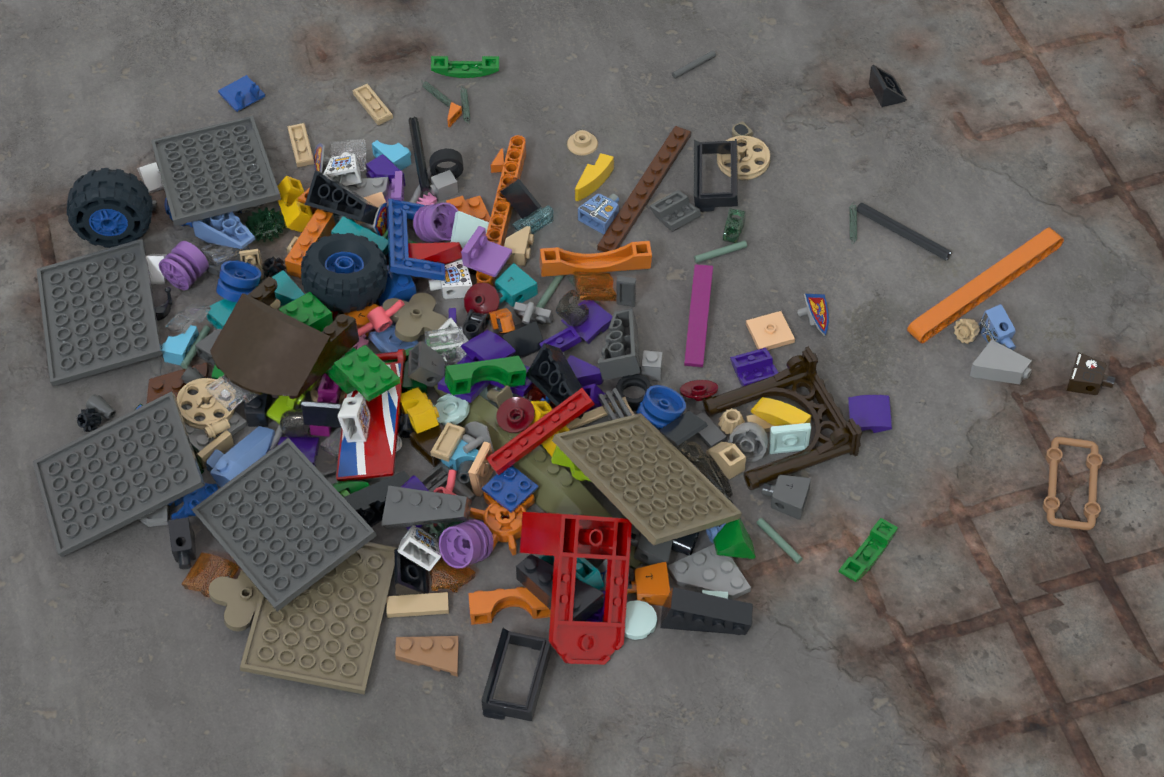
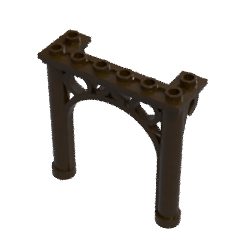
[702,346,862,490]

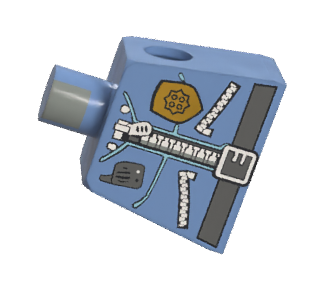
[578,194,619,234]
[979,304,1016,350]

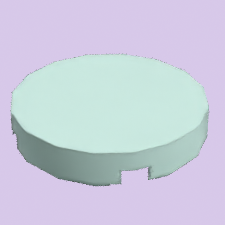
[433,394,470,426]
[624,600,657,640]

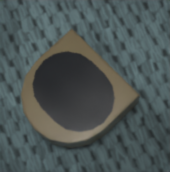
[732,121,753,137]

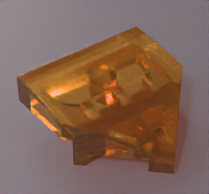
[430,556,476,593]

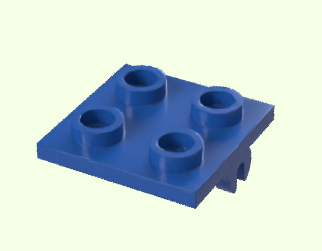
[218,75,265,112]
[482,466,538,513]
[169,483,218,520]

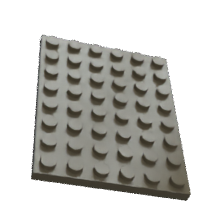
[552,413,742,545]
[240,542,396,695]

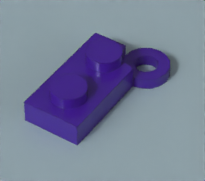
[539,326,582,352]

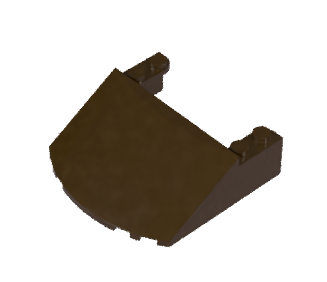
[210,277,359,399]

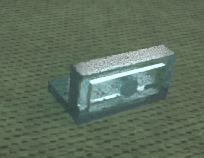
[512,205,554,234]

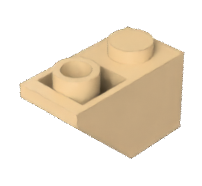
[504,226,534,266]
[239,249,263,279]
[706,442,746,479]

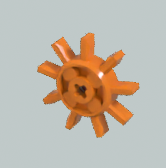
[469,492,535,555]

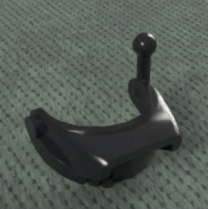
[155,287,173,321]

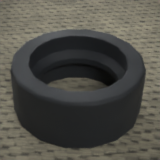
[429,148,464,179]
[616,374,652,411]

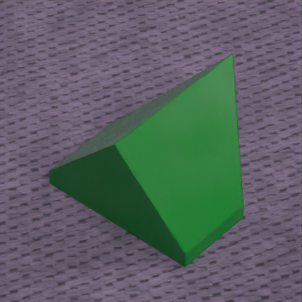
[713,518,756,559]

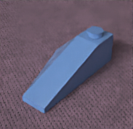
[192,212,255,249]
[210,426,275,488]

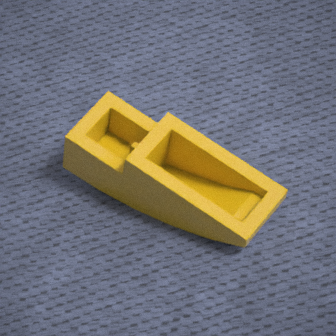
[575,153,614,201]
[751,397,811,426]

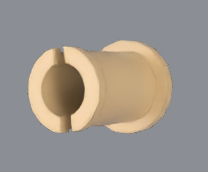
[204,417,231,438]

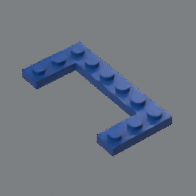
[387,198,445,281]

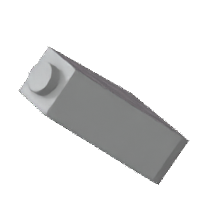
[970,339,1032,385]

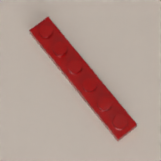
[486,388,595,475]

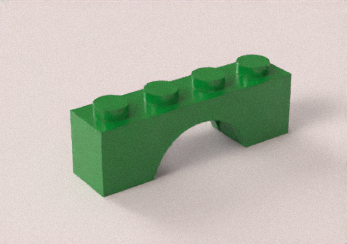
[444,356,527,395]

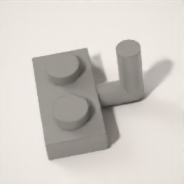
[514,302,553,324]

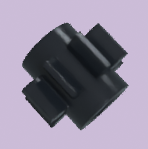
[262,256,286,278]
[77,408,102,432]
[398,414,415,438]

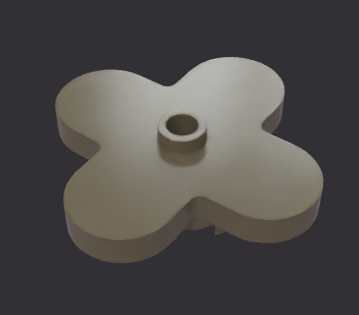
[383,293,448,342]
[209,570,261,631]

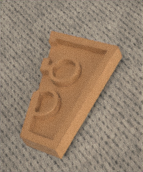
[395,636,459,677]

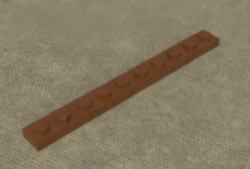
[597,126,691,252]

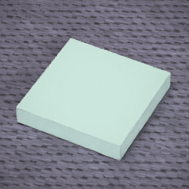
[451,211,489,249]
[768,423,811,454]

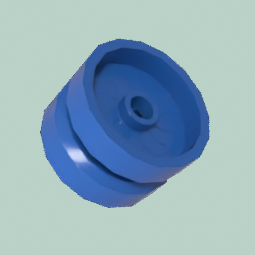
[216,261,261,302]
[637,385,686,430]

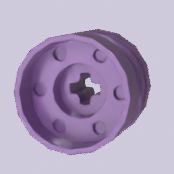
[413,202,458,243]
[159,241,209,290]
[439,519,494,568]

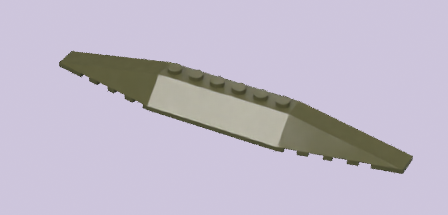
[433,383,643,570]

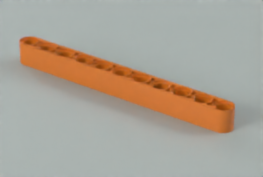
[476,135,526,287]
[907,227,1064,344]

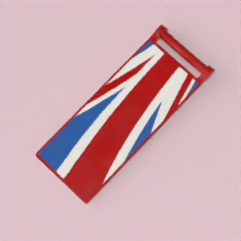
[336,349,406,481]

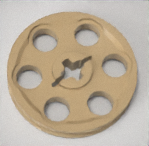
[717,136,770,180]
[177,378,235,429]

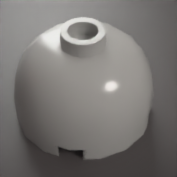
[728,422,769,462]

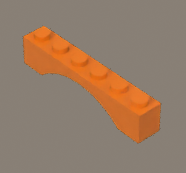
[539,241,652,277]

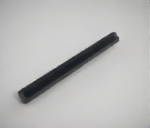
[408,116,430,192]
[857,203,952,260]

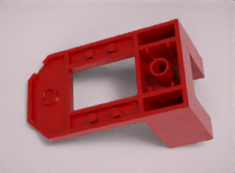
[520,512,632,665]

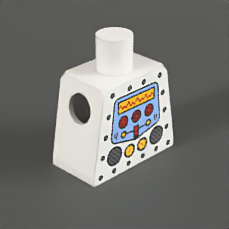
[324,152,362,186]
[428,260,472,299]
[338,394,370,442]
[398,525,441,571]

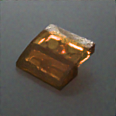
[573,271,617,301]
[182,552,239,597]

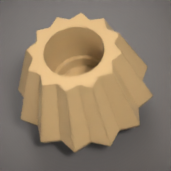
[954,319,980,344]
[718,408,745,434]

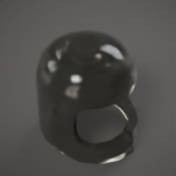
[556,290,589,327]
[280,409,313,438]

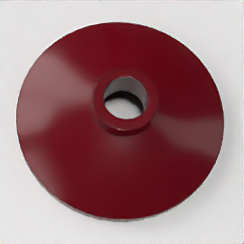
[464,283,500,314]
[680,380,718,401]
[496,397,535,433]

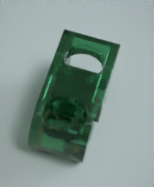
[723,208,745,243]

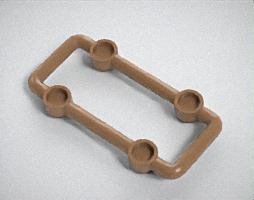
[1043,437,1103,530]

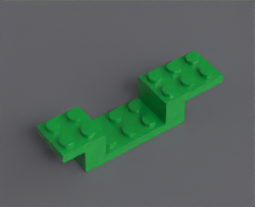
[279,292,400,402]

